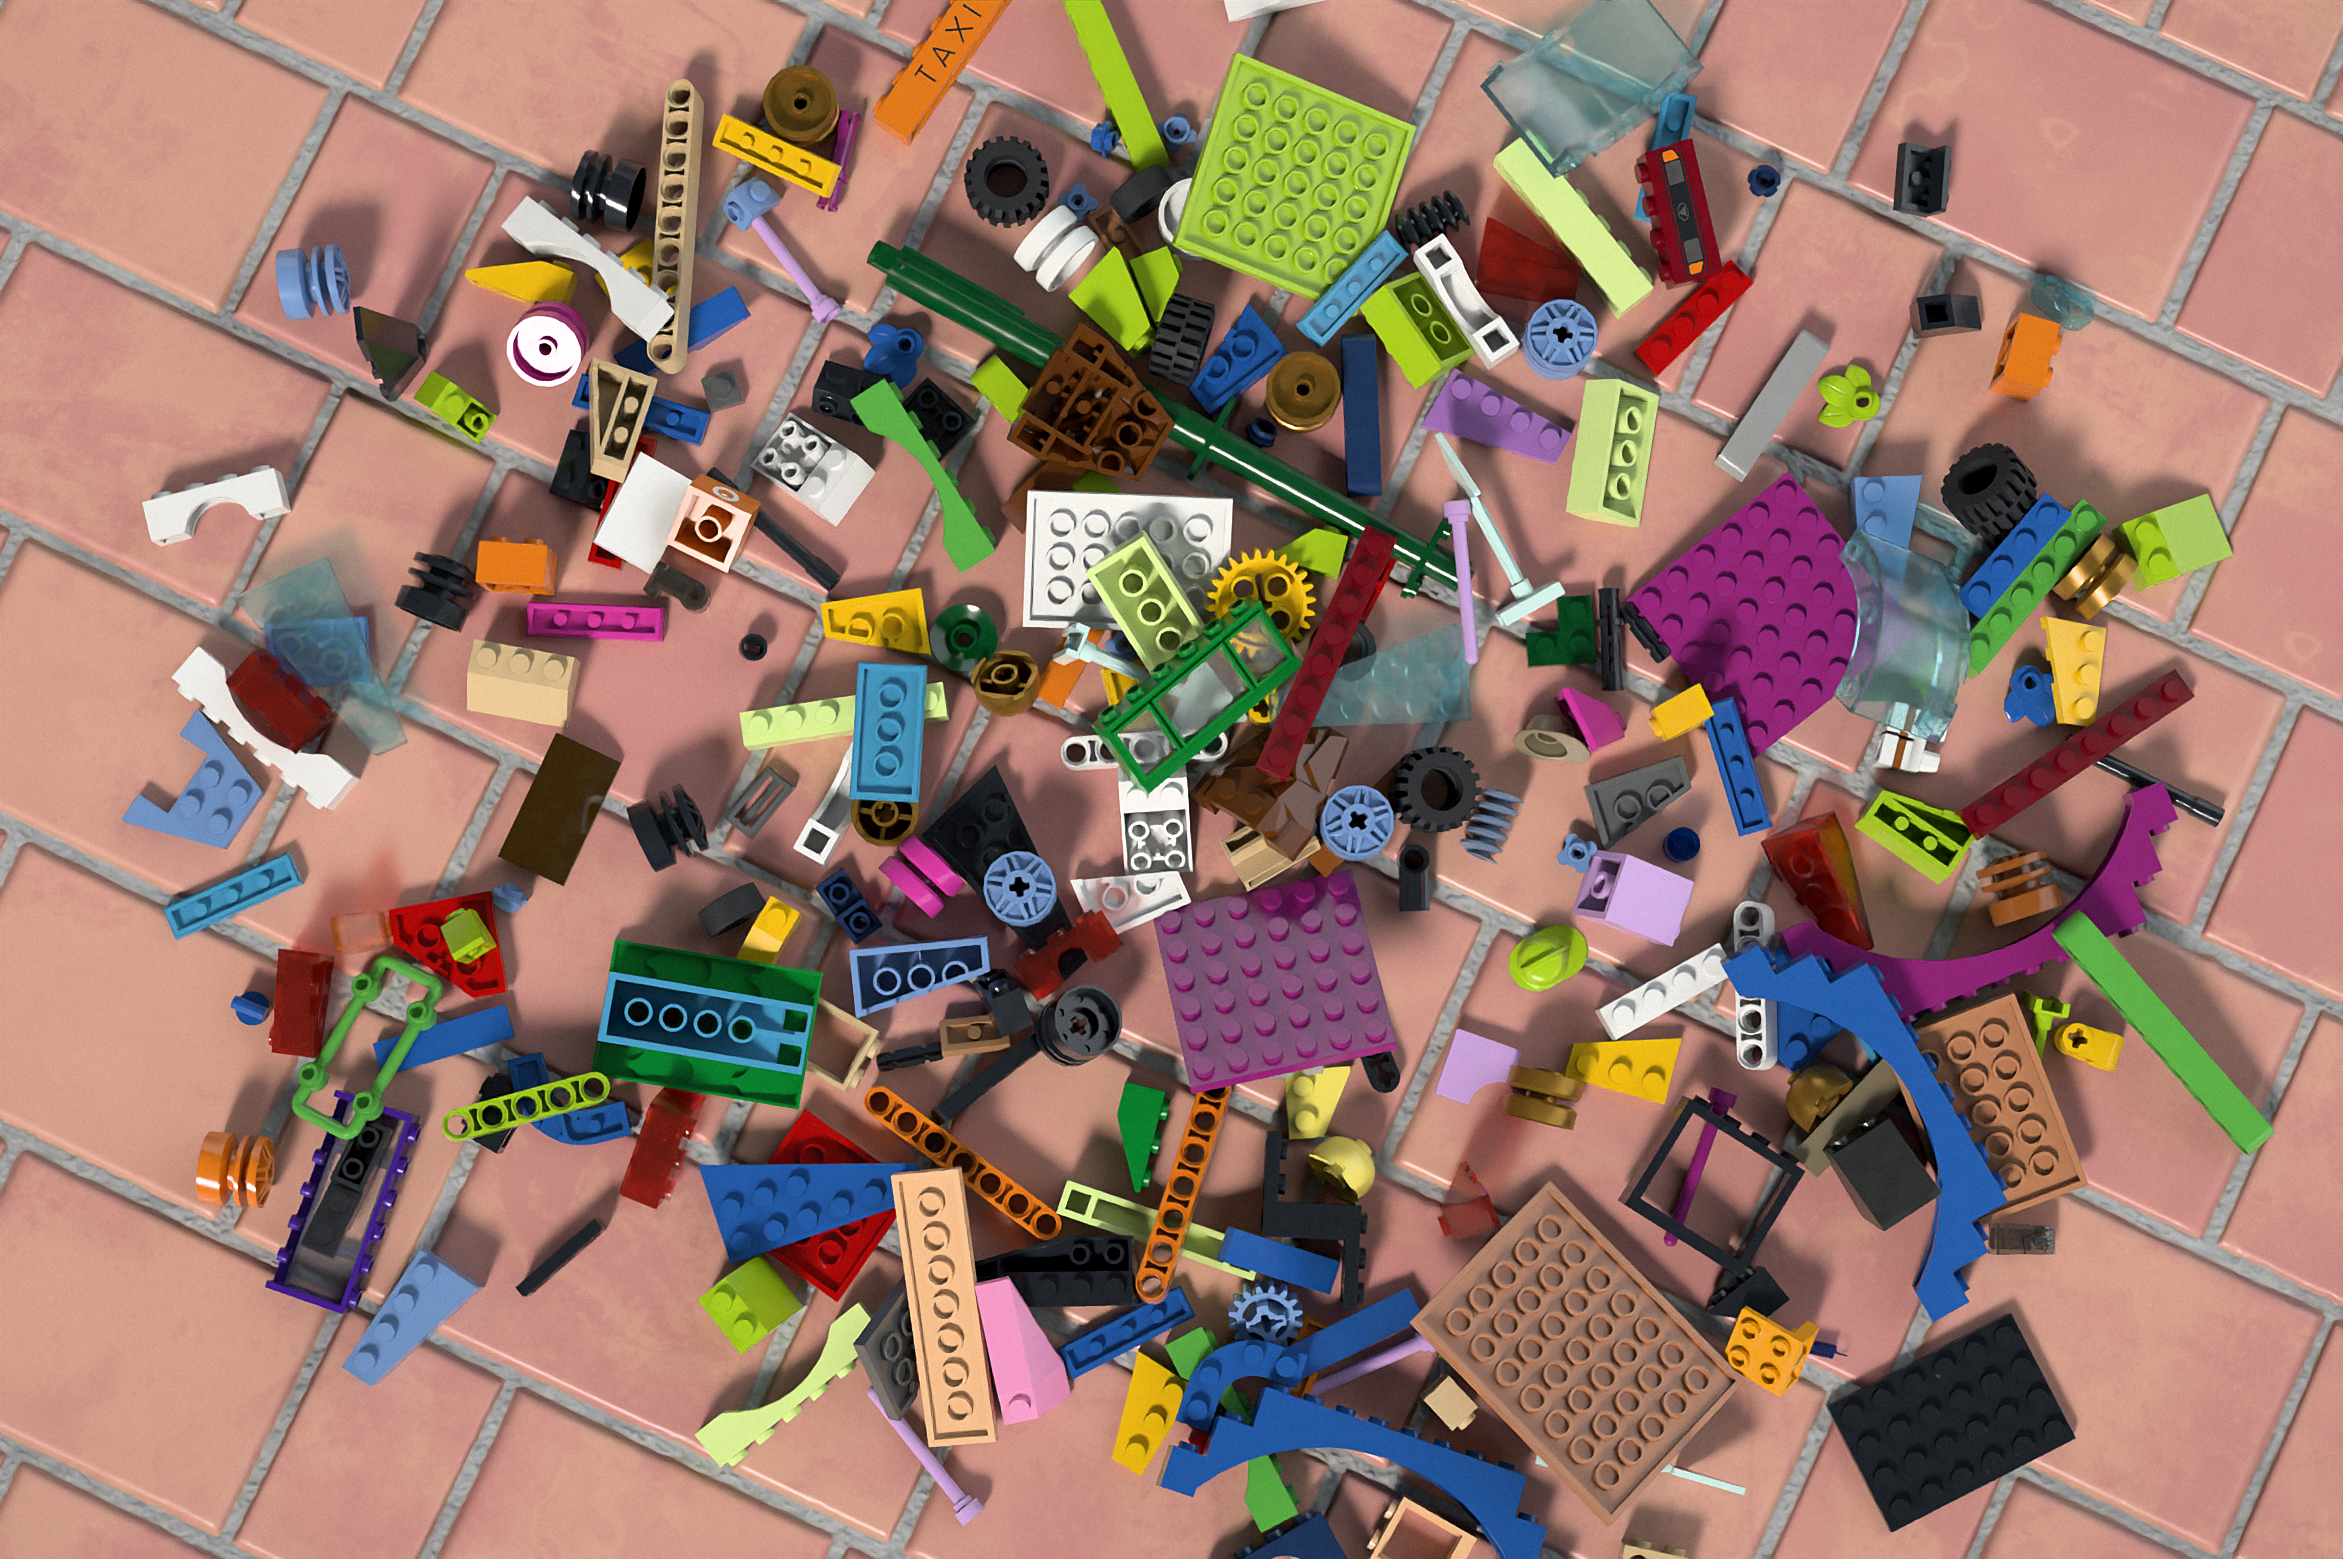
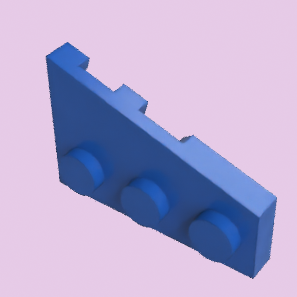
[1189,304,1290,418]

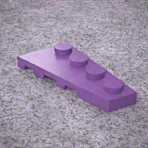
[1421,368,1572,465]

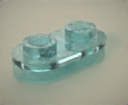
[2031,275,2094,331]

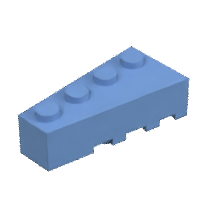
[1847,475,1923,606]
[849,934,992,1019]
[342,1249,485,1386]

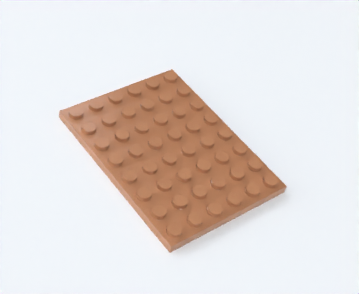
[1409,1181,1745,1527]

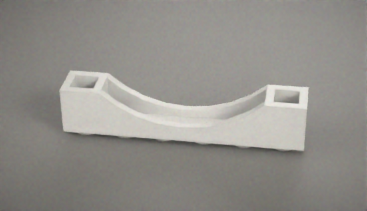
[501,196,675,343]
[171,646,360,811]

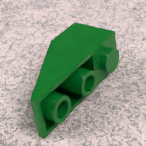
[1117,1082,1170,1193]

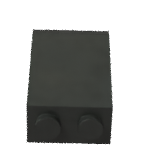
[1823,1113,1942,1231]

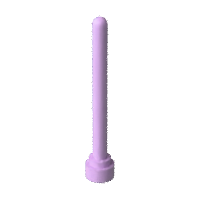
[751,216,841,325]
[1443,500,1479,664]
[1310,1332,1437,1396]
[867,1386,985,1526]

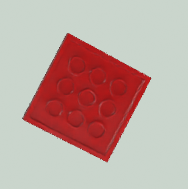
[767,1109,897,1302]

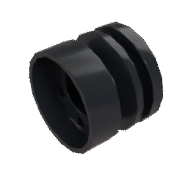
[570,149,647,233]
[394,552,481,633]
[626,783,710,873]
[1035,985,1122,1067]

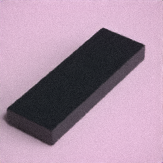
[515,1218,607,1297]

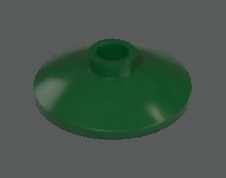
[930,604,998,672]

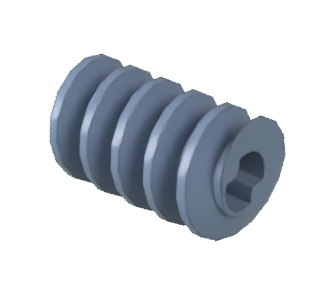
[1459,789,1524,865]

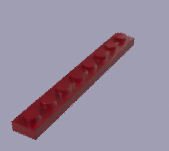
[1254,524,1397,783]
[1957,669,2195,841]

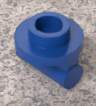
[231,991,271,1026]

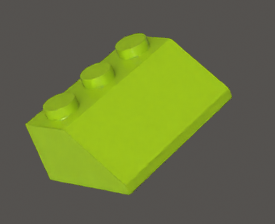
[1359,270,1476,390]

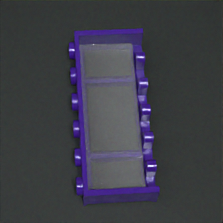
[265,1090,422,1314]

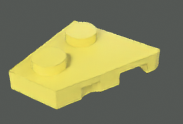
[1284,1066,1350,1140]

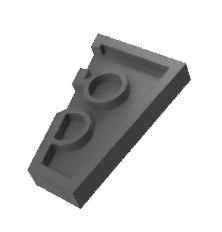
[1583,755,1692,851]

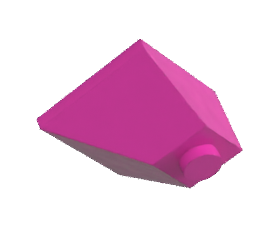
[1555,687,1626,755]

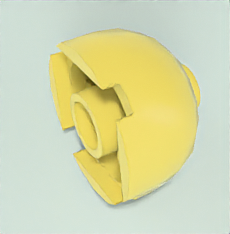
[1307,1136,1375,1205]

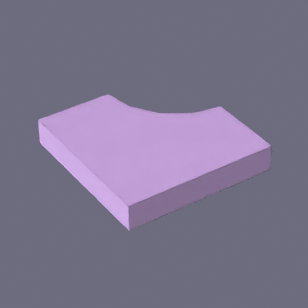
[1435,1028,1522,1105]

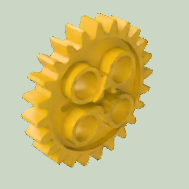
[1204,547,1316,659]

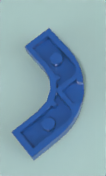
[507,1052,634,1145]
[1175,1339,1308,1432]

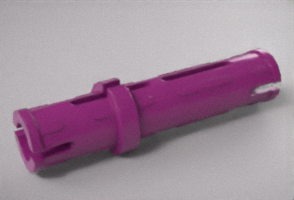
[816,110,862,212]

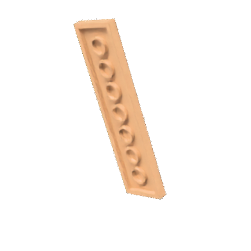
[891,1166,999,1447]

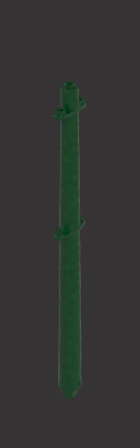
[866,240,1475,599]

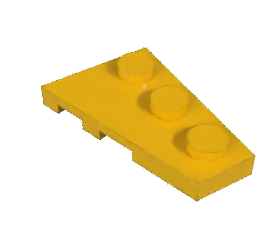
[820,588,932,656]
[2040,616,2106,728]
[1564,1038,1682,1104]
[1112,1350,1188,1477]

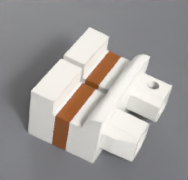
[1872,700,1948,775]

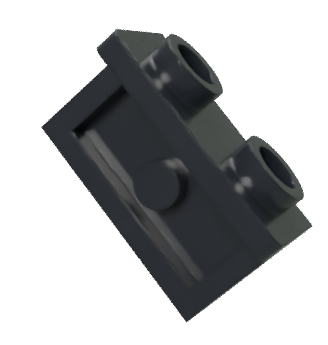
[1893,142,1951,218]
[811,360,890,426]
[549,429,609,508]

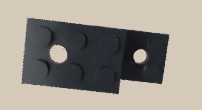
[1261,1131,1368,1312]

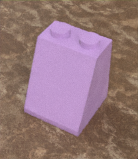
[1571,850,1694,946]

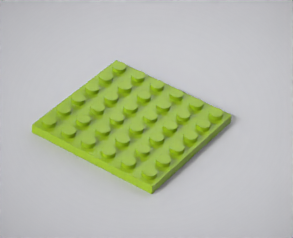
[1171,52,1416,317]

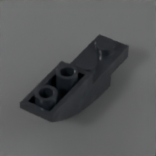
[300,1120,393,1260]

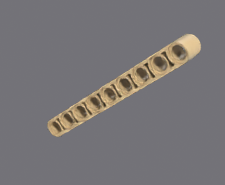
[647,79,704,374]

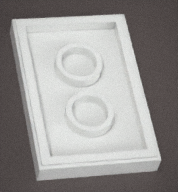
[591,452,693,574]

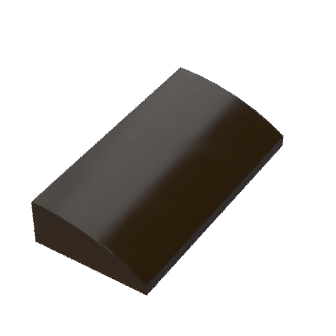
[498,733,622,886]

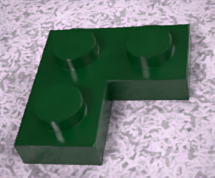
[1525,595,1596,668]

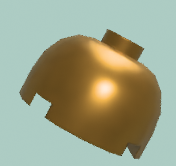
[971,650,1041,717]
[851,800,920,848]
[1786,1064,1853,1133]

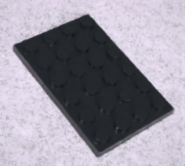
[1825,1313,2076,1533]

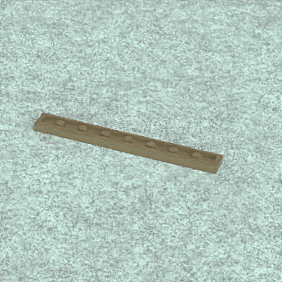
[1791,983,1998,1178]

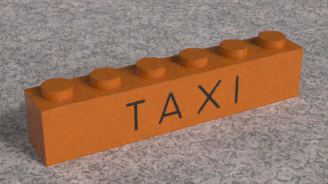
[873,0,1012,146]

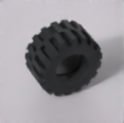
[964,136,1050,228]
[1149,293,1215,386]
[1941,443,2037,536]
[1387,746,1482,833]

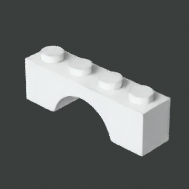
[1413,233,1520,370]
[142,465,291,547]
[793,741,854,867]
[1595,943,1728,1041]

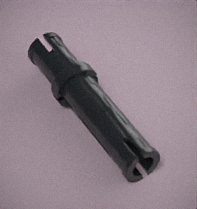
[1596,588,1624,691]

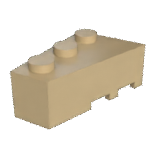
[589,357,658,483]

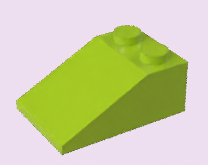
[2112,493,2233,592]

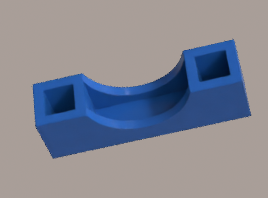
[1954,491,2072,619]

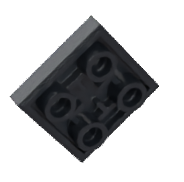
[901,377,977,464]

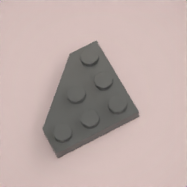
[853,1274,919,1421]

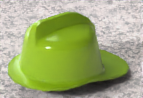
[1509,924,1588,992]

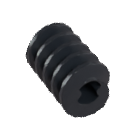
[1395,189,1470,255]

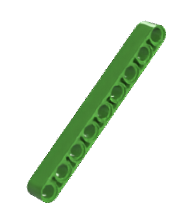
[2051,909,2275,1156]

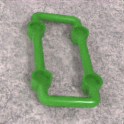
[292,954,443,1140]

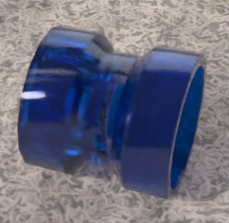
[1662,827,1700,863]

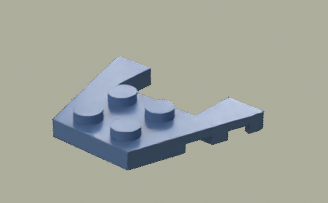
[121,710,265,850]

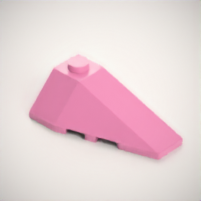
[974,1276,1071,1425]

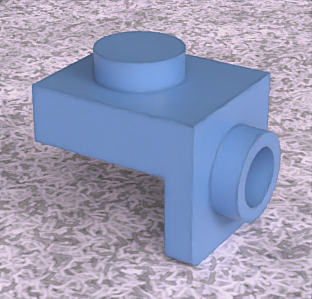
[722,174,782,232]

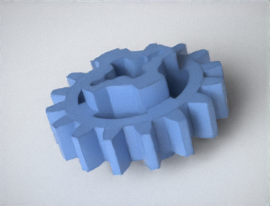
[1228,1279,1303,1347]

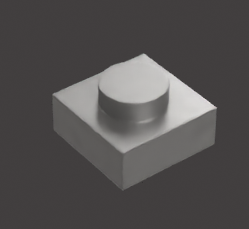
[701,369,744,413]

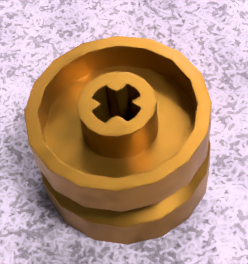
[763,65,841,149]
[1265,351,1340,433]
[2051,533,2139,620]
[1499,1065,1585,1130]

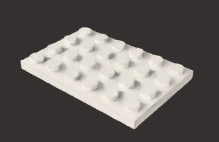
[1023,490,1233,630]

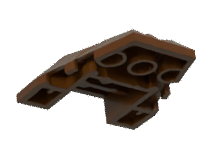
[1007,322,1175,482]
[1188,719,1350,862]

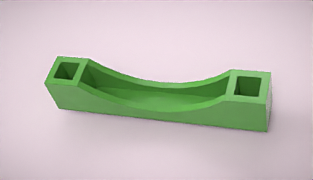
[850,378,997,573]
[1945,498,2108,679]
[1164,1325,1300,1533]

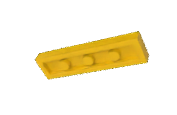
[712,113,842,198]

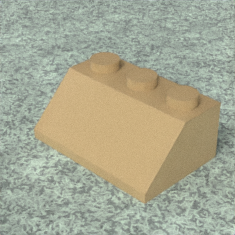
[467,639,581,729]

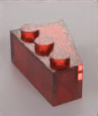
[1473,216,1581,304]
[225,649,337,754]
[268,948,335,1058]
[618,1087,705,1210]

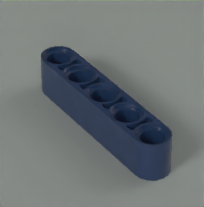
[1341,333,1382,497]

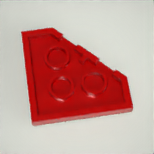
[388,891,509,999]

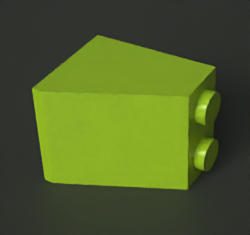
[1068,246,1156,359]
[697,1253,804,1354]

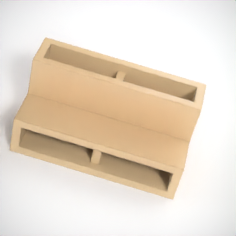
[1220,826,1321,891]

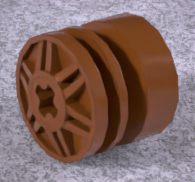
[1976,849,2064,927]

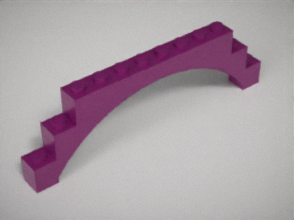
[1776,781,2178,1025]

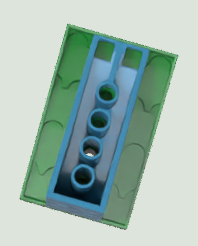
[591,939,823,1110]

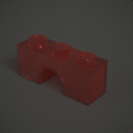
[1014,909,1124,1002]

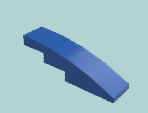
[614,286,751,376]

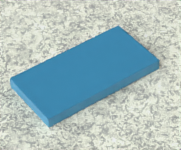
[849,662,927,803]

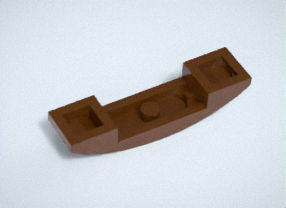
[999,460,1091,535]

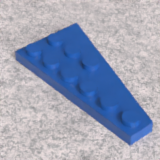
[698,1163,920,1264]

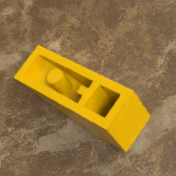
[464,260,579,306]
[1648,683,1715,743]
[736,896,804,965]

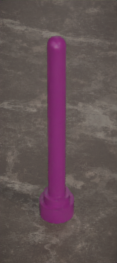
[1664,1086,1737,1247]

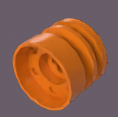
[196,1131,275,1208]

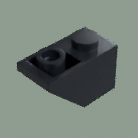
[1909,293,1982,339]
[973,968,1034,1037]
[461,1073,518,1154]
[1705,1265,1790,1318]

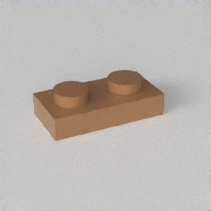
[939,1015,1011,1057]

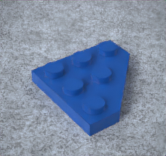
[1775,945,1844,1074]

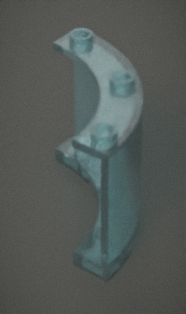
[1480,0,1705,179]
[1833,529,1971,744]

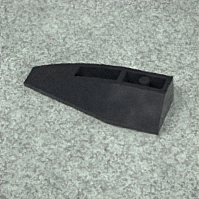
[975,1235,1142,1307]

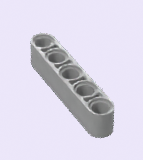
[1713,329,1831,482]

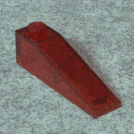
[1760,811,1875,951]
[1437,1161,1502,1241]

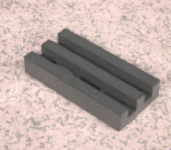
[725,766,795,840]

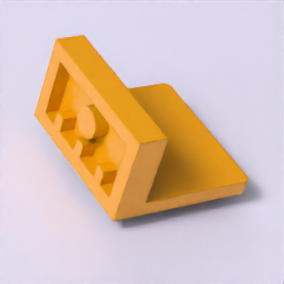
[1723,1306,1820,1397]

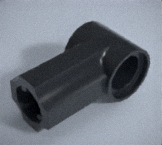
[1396,844,1430,912]

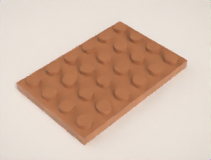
[1892,991,2089,1225]

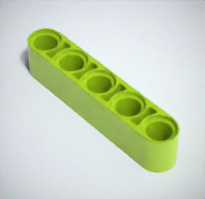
[441,1072,610,1142]

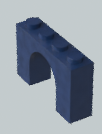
[1233,1509,1348,1559]

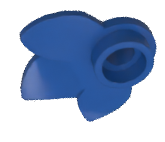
[863,324,924,390]
[2004,665,2056,728]

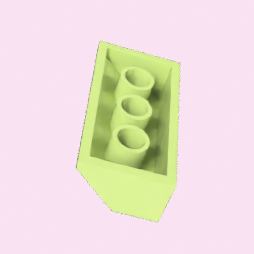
[1566,379,1659,527]
[1085,530,1205,673]

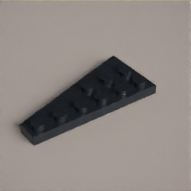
[922,764,1088,983]

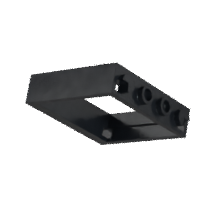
[1617,1095,1805,1277]

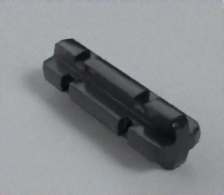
[1620,603,1671,663]
[876,1042,944,1072]

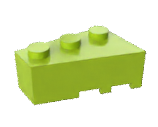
[1854,790,1975,885]

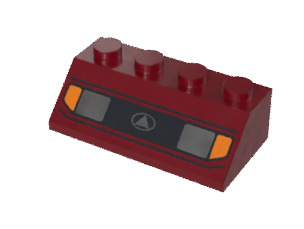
[1634,138,1723,290]

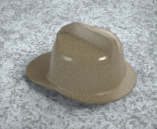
[1513,714,1591,763]

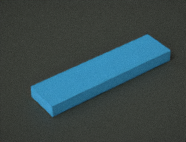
[1633,89,1698,223]
[1295,229,1409,349]
[163,852,304,940]

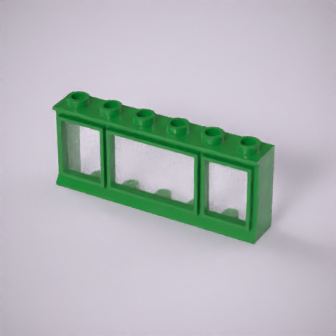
[1091,596,1302,794]

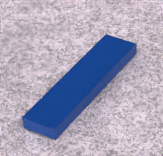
[571,373,711,447]
[1704,696,1773,837]
[373,1004,516,1073]
[1217,1226,1340,1295]
[1057,1285,1196,1379]
[1287,1288,1420,1380]

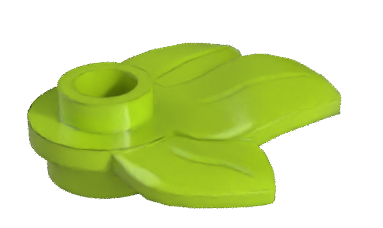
[1817,364,1881,428]

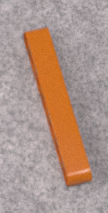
[864,1086,1062,1240]
[1136,1086,1232,1304]

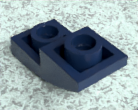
[815,868,883,945]

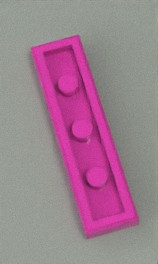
[526,602,665,642]

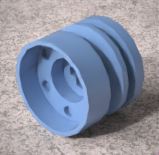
[276,243,351,321]
[1522,299,1598,381]
[1320,785,1394,861]
[983,851,1058,927]

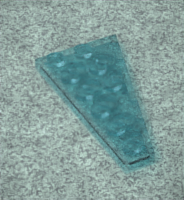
[232,556,408,756]
[1268,620,1471,729]

